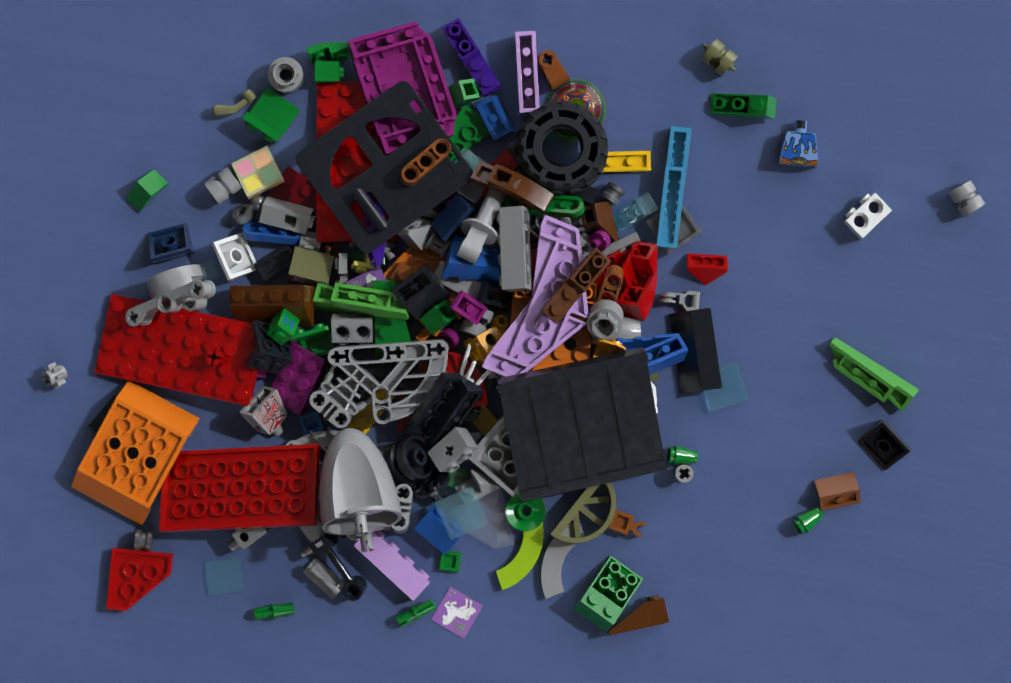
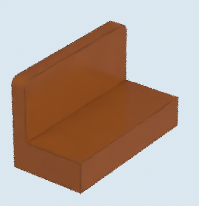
[815,472,861,511]

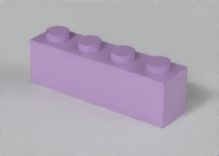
[515,31,540,116]
[354,530,430,601]

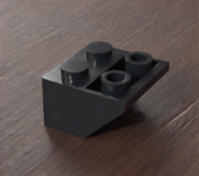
[391,263,451,319]

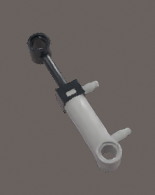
[300,517,367,601]

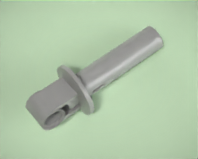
[456,189,507,264]

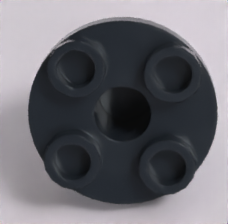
[411,467,450,503]

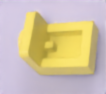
[351,254,374,274]

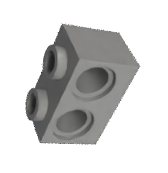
[331,313,374,345]

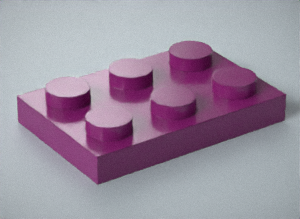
[271,343,328,416]

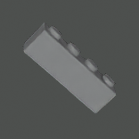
[497,206,532,292]

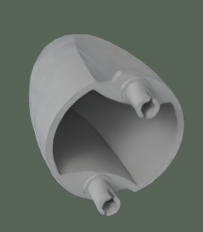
[320,428,402,552]

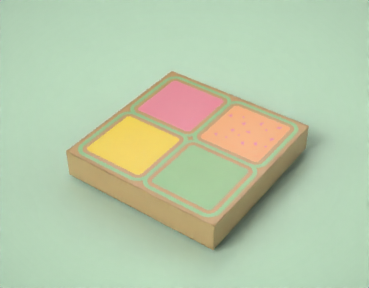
[231,146,285,199]

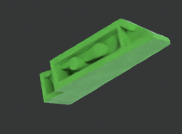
[313,282,409,320]
[829,338,919,412]

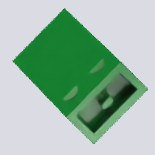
[573,556,643,632]

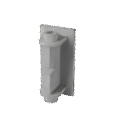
[303,558,345,599]

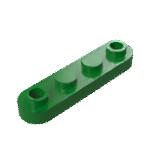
[504,195,585,218]

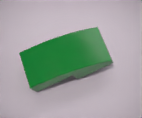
[306,42,350,64]

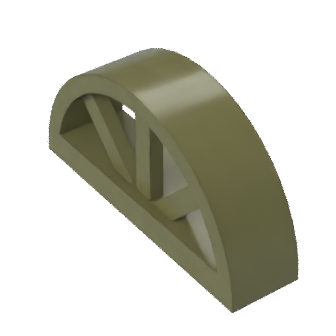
[549,482,616,543]

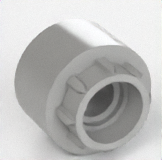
[268,57,304,94]
[587,300,624,340]

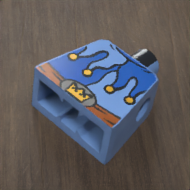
[778,120,818,167]

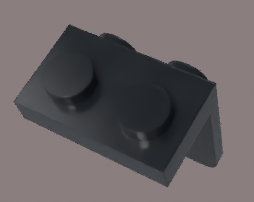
[245,320,293,374]

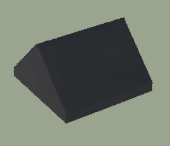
[858,420,912,470]

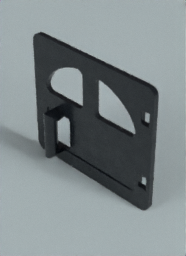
[295,81,473,254]

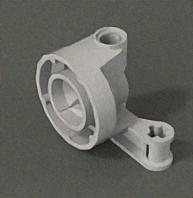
[125,264,216,326]

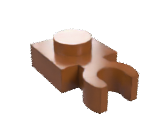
[608,509,646,537]

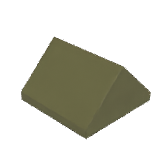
[288,246,335,288]

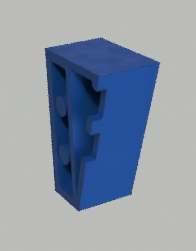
[441,235,501,285]
[615,333,688,375]

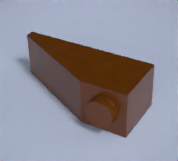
[608,595,669,635]

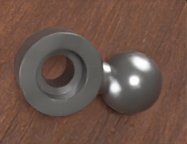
[232,195,265,224]

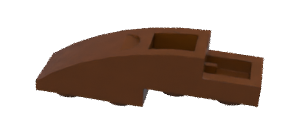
[470,161,554,213]
[540,247,611,324]

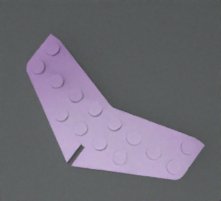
[482,214,589,377]

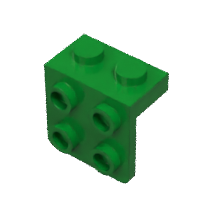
[243,89,299,143]
[290,323,338,357]

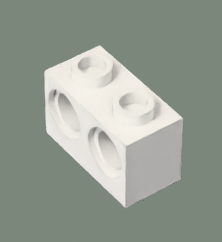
[844,193,892,239]

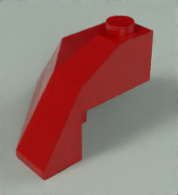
[593,241,657,321]

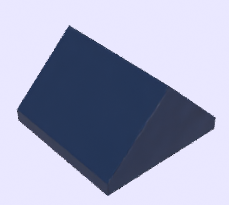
[431,194,478,241]
[148,223,195,263]

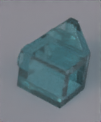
[613,192,658,233]

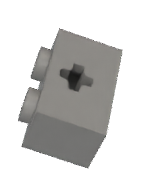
[427,427,479,473]

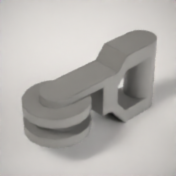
[660,291,700,311]

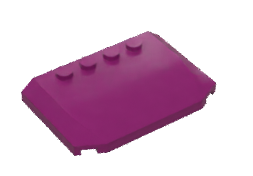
[348,21,457,155]

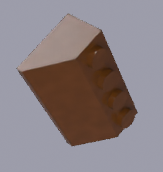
[230,285,314,327]

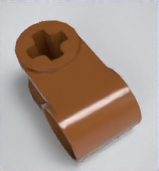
[538,50,570,90]

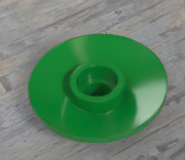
[505,492,546,531]

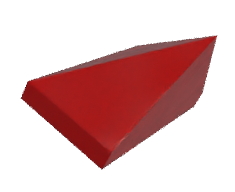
[687,253,728,286]

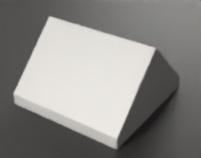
[211,233,257,282]

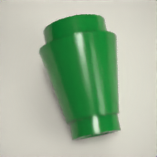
[667,445,698,465]
[792,507,824,535]

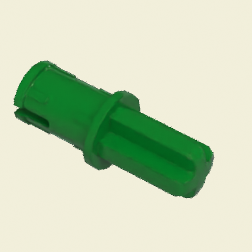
[396,599,436,627]
[253,602,295,620]

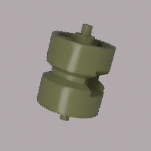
[700,39,739,77]

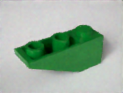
[710,93,777,119]

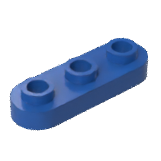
[242,221,303,245]

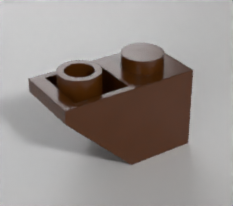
[581,201,619,243]

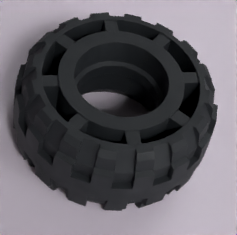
[514,101,608,196]

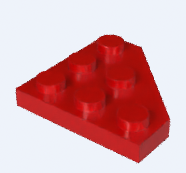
[106,548,174,611]

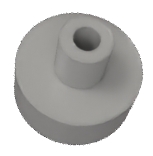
[384,242,396,260]

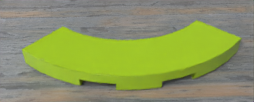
[496,522,544,590]

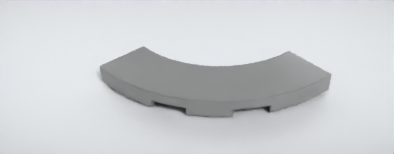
[541,522,585,599]

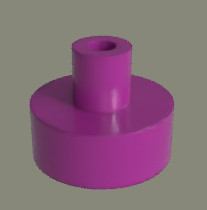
[589,230,611,252]
[438,328,459,349]

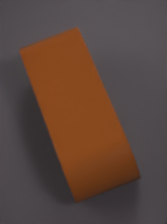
[400,138,451,186]
[596,265,624,322]

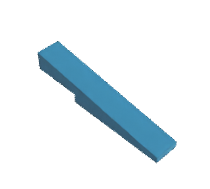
[657,126,692,249]

